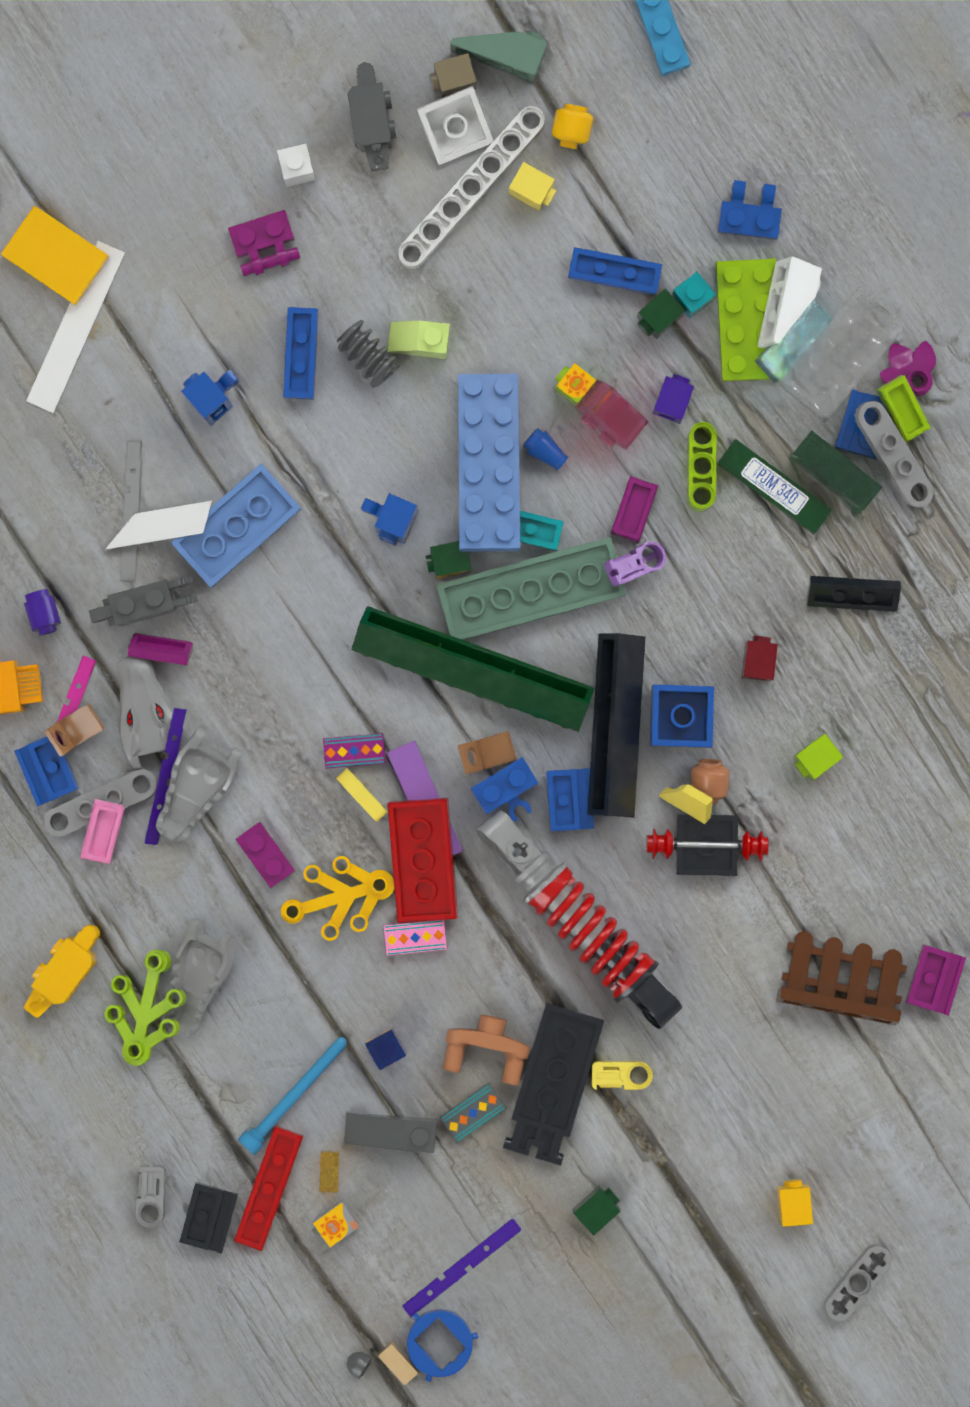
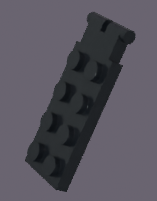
[503,1002,604,1166]

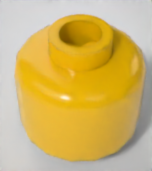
[551,103,593,149]

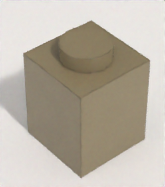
[430,53,477,98]

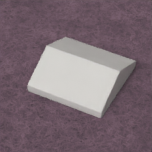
[417,86,493,165]

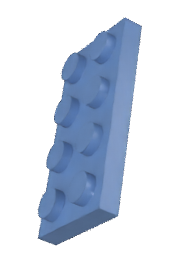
[171,463,302,589]

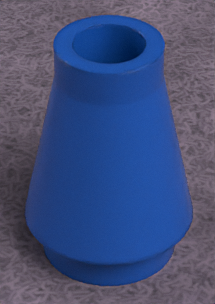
[523,428,568,471]

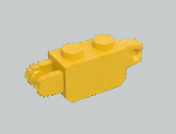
[23,924,101,1018]

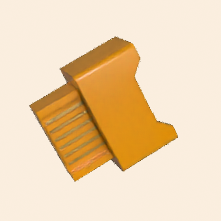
[0,660,44,715]

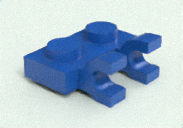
[718,180,782,240]

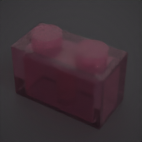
[575,379,648,450]

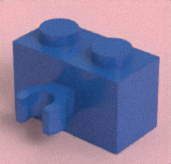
[181,370,239,426]
[361,493,418,546]
[471,757,538,822]

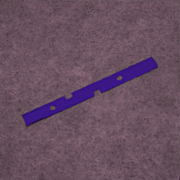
[144,708,187,845]
[402,1219,521,1318]

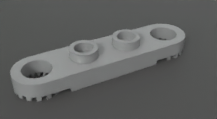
[854,401,933,508]
[44,769,158,837]

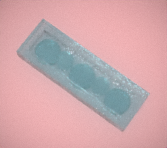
[755,299,833,383]

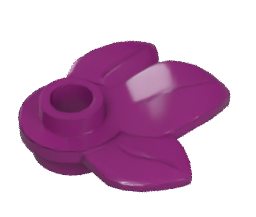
[879,341,936,397]

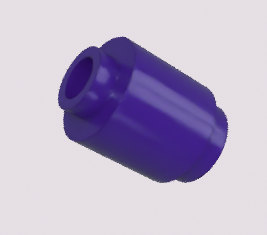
[24,589,61,636]

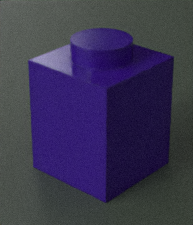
[652,374,694,424]

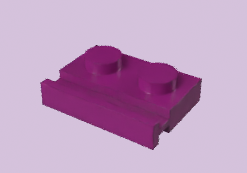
[905,944,966,1016]

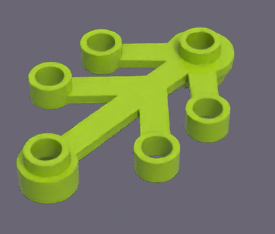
[104,949,187,1066]

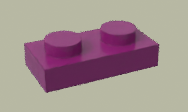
[235,822,296,888]

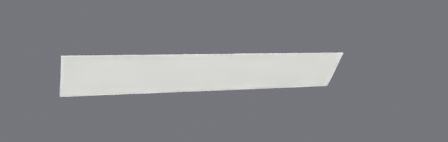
[26,241,125,413]

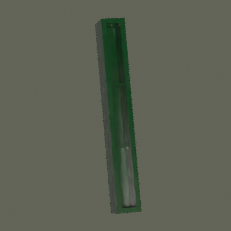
[351,606,594,732]

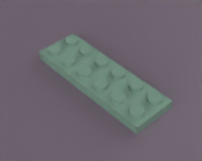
[436,537,627,640]

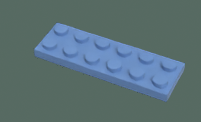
[458,374,520,552]

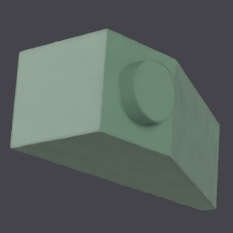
[450,31,547,82]

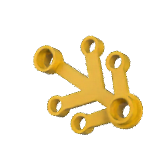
[281,856,394,941]

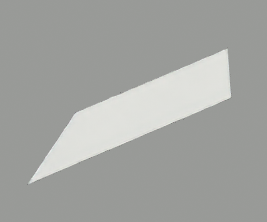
[105,501,212,550]

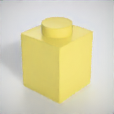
[509,162,557,211]

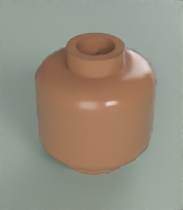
[690,759,730,805]

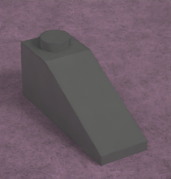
[344,1112,437,1153]

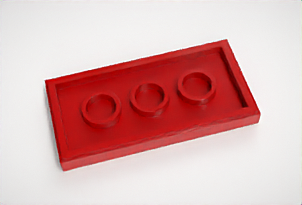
[387,798,459,923]

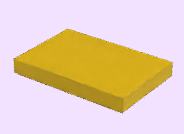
[0,205,109,306]

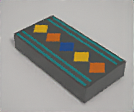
[440,1082,507,1143]

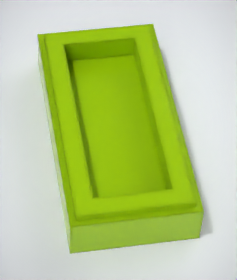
[876,375,931,443]

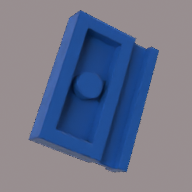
[835,389,886,460]
[14,733,79,806]
[546,768,594,831]

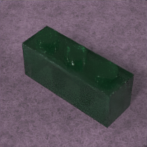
[789,430,882,514]

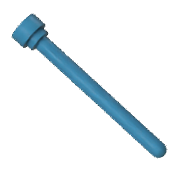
[238,1037,347,1155]

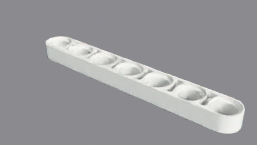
[398,106,545,269]

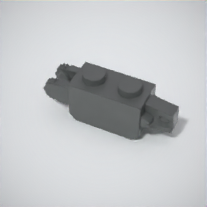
[347,62,396,171]
[89,577,198,626]

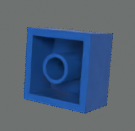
[650,684,714,748]

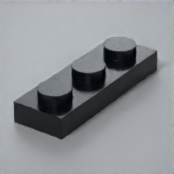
[807,576,901,612]

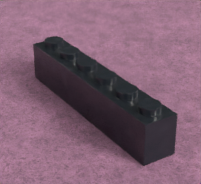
[587,633,646,818]

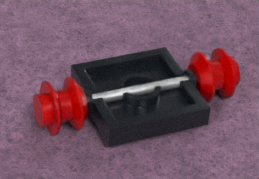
[646,814,769,876]

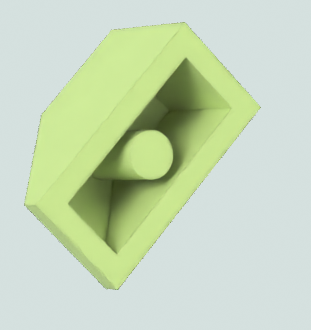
[387,320,450,359]

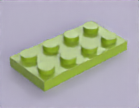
[715,258,783,382]

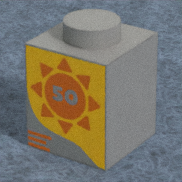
[312,1198,361,1248]

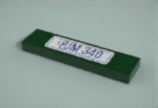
[717,439,832,535]

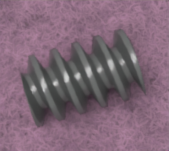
[337,320,400,388]

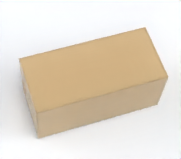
[378,1341,419,1386]

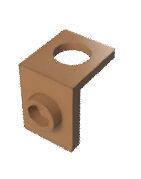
[44,703,104,757]
[458,731,517,774]

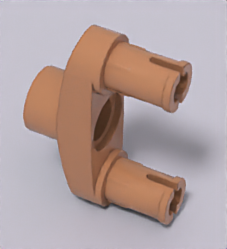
[442,1015,530,1086]

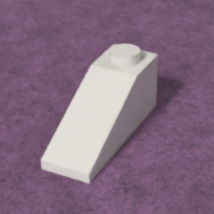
[758,256,822,348]

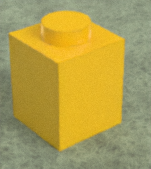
[777,1179,813,1227]

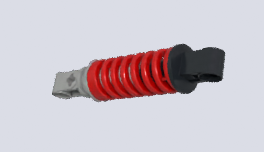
[476,810,682,1029]

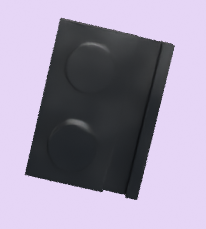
[179,1182,239,1254]

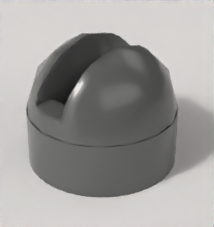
[346,1352,372,1379]

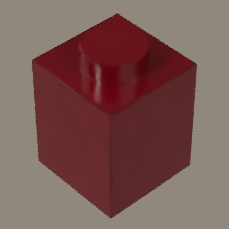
[741,636,778,681]

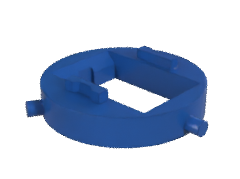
[407,1309,478,1382]

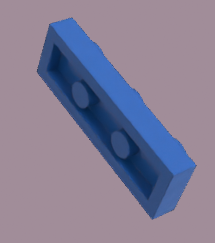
[568,247,662,296]
[283,307,318,400]

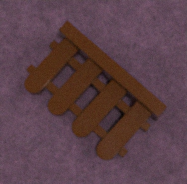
[776,931,907,1025]

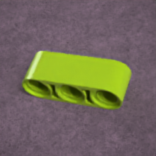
[687,422,717,512]

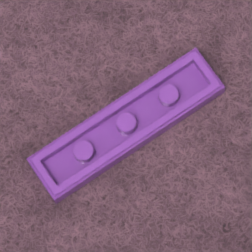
[387,740,463,855]

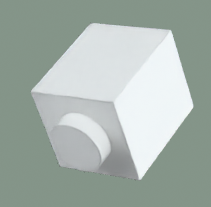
[277,144,315,187]

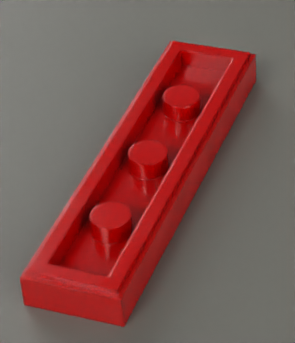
[234,1125,304,1251]

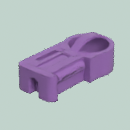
[604,541,666,587]

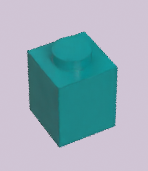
[672,271,716,319]

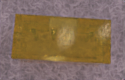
[319,1150,340,1192]

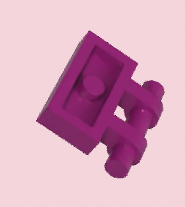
[228,210,301,276]

